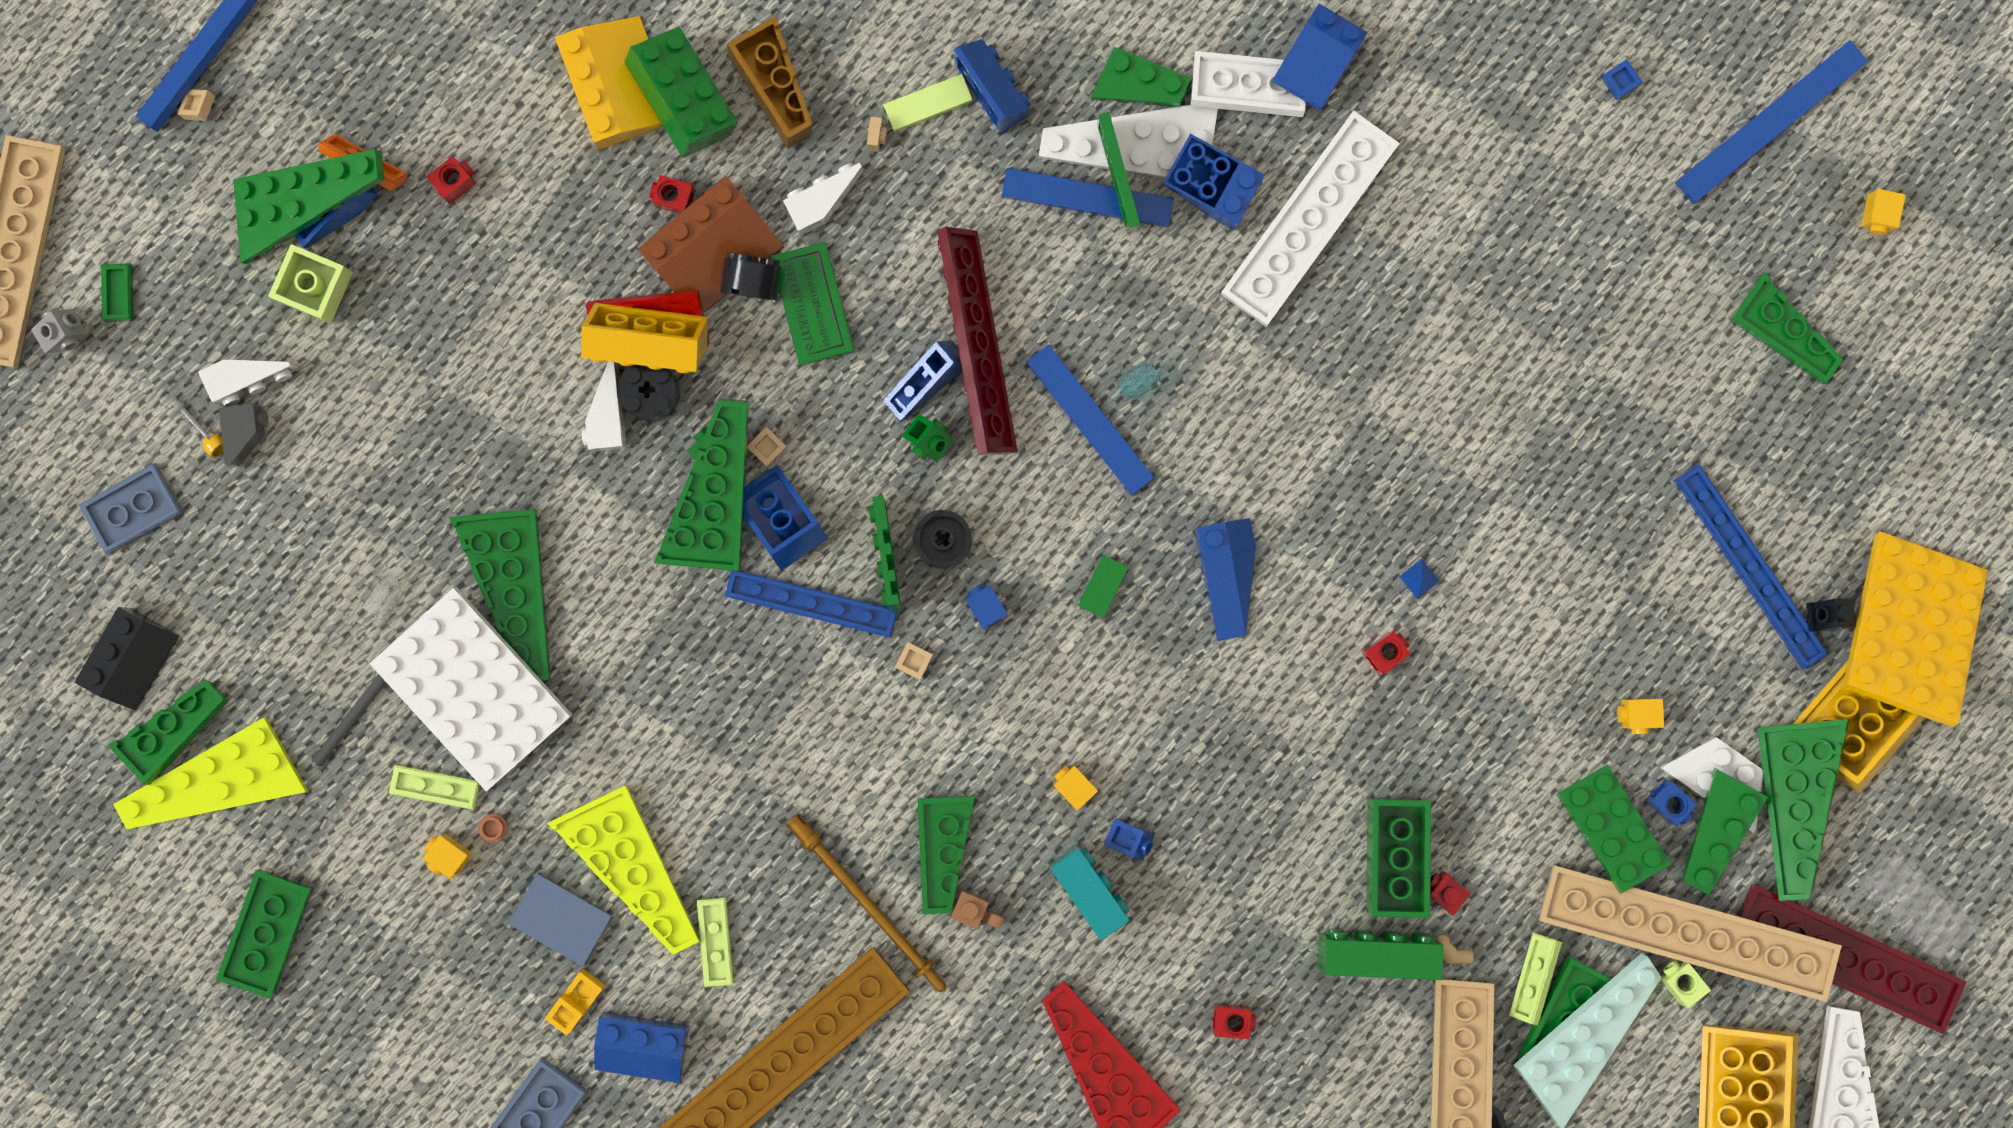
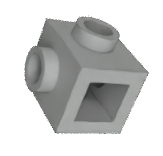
[31,308,87,354]

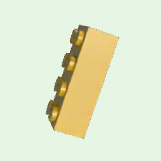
[581,303,708,373]

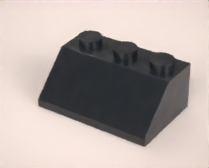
[74,607,180,710]

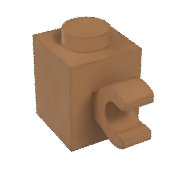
[951,889,1004,929]

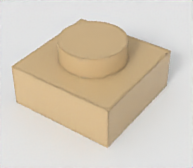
[178,89,215,121]
[867,117,887,152]
[747,427,788,468]
[895,642,933,680]

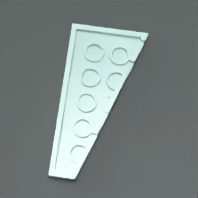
[1513,953,1662,1128]

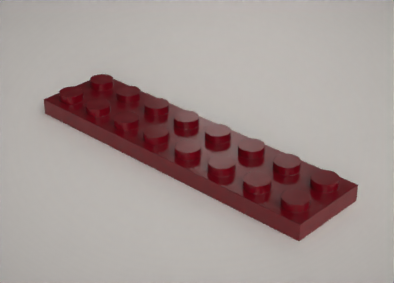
[937,227,1018,455]
[1738,884,1966,1034]

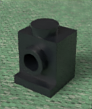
[1806,599,1856,631]

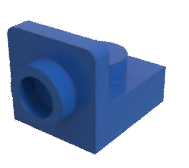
[1104,818,1154,860]

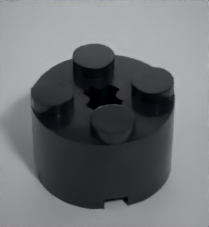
[720,253,782,301]
[618,365,680,422]
[914,510,972,569]

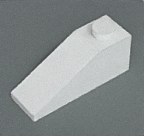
[582,361,627,452]

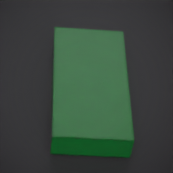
[101,263,133,322]
[1078,555,1129,618]

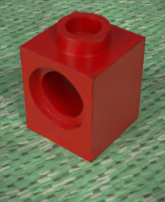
[426,156,477,204]
[650,175,696,214]
[1362,631,1410,675]
[1212,1003,1256,1039]

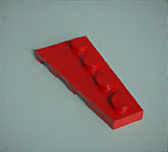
[586,290,710,347]

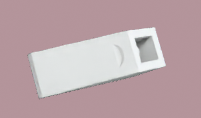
[783,163,863,236]
[198,360,298,407]

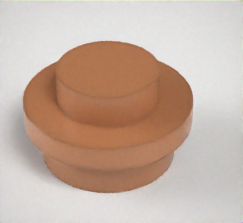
[478,814,508,843]

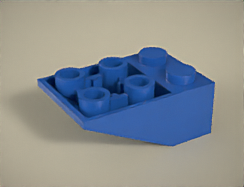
[1163,133,1265,230]

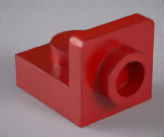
[1430,871,1471,916]

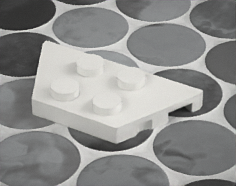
[1660,737,1763,833]

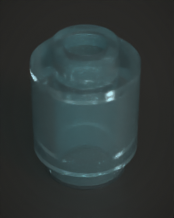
[1116,362,1160,401]

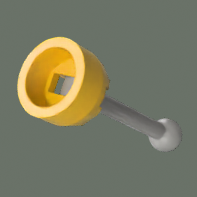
[173,400,223,458]

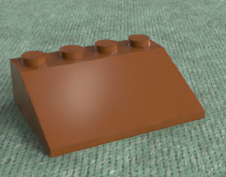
[638,176,784,313]

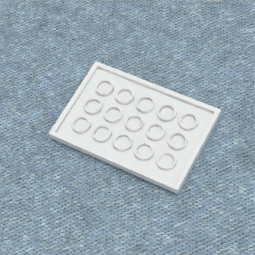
[370,587,572,792]

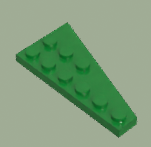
[449,509,551,681]

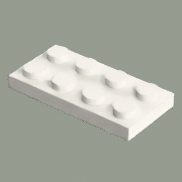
[1190,51,1305,117]

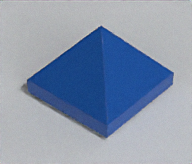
[1399,559,1439,599]

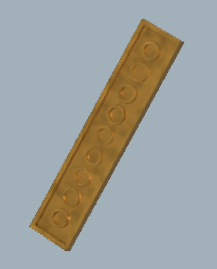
[658,946,910,1128]

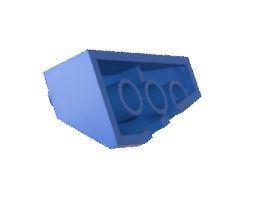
[1194,518,1256,641]

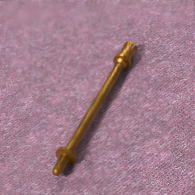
[785,813,947,993]

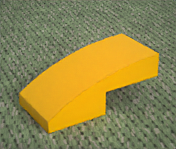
[544,968,606,1036]

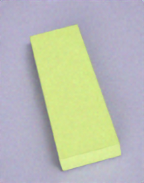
[883,74,973,132]
[389,765,480,810]
[697,897,734,987]
[1509,933,1562,1026]

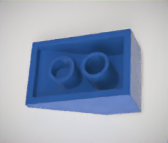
[1272,3,1368,110]
[743,465,828,571]

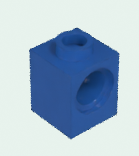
[966,584,1008,630]
[1645,780,1697,826]

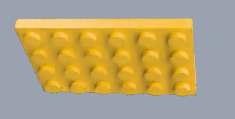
[1842,531,1988,727]

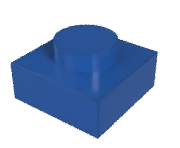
[1601,59,1643,100]

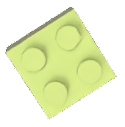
[268,244,353,324]

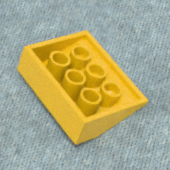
[555,16,663,150]
[1793,661,1925,794]
[1699,1026,1799,1128]

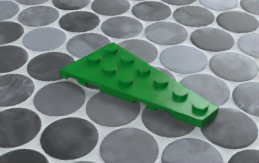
[233,149,385,264]
[654,398,749,571]
[1758,719,1850,901]

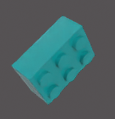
[1049,844,1130,941]

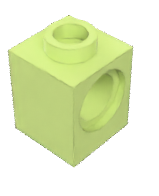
[1660,960,1711,1009]

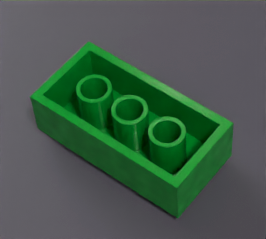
[625,26,738,158]
[1366,798,1431,918]
[1317,929,1444,980]

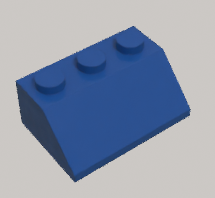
[954,39,1031,134]
[594,1012,690,1083]

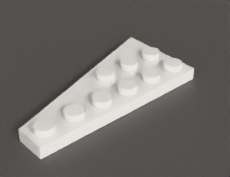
[1039,105,1218,178]

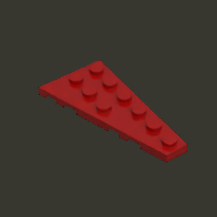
[1042,980,1181,1128]

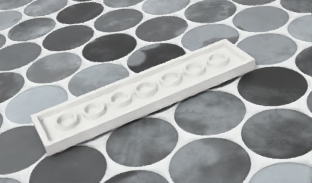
[1221,111,1400,327]

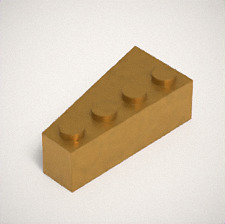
[727,16,812,149]

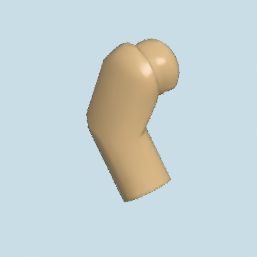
[1435,935,1474,964]

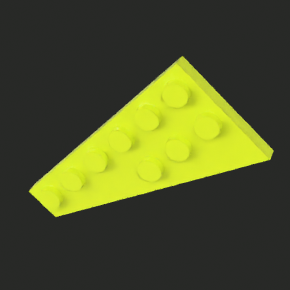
[113,717,308,829]
[547,785,700,954]

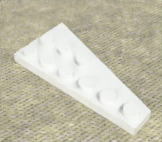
[1809,1005,1879,1128]

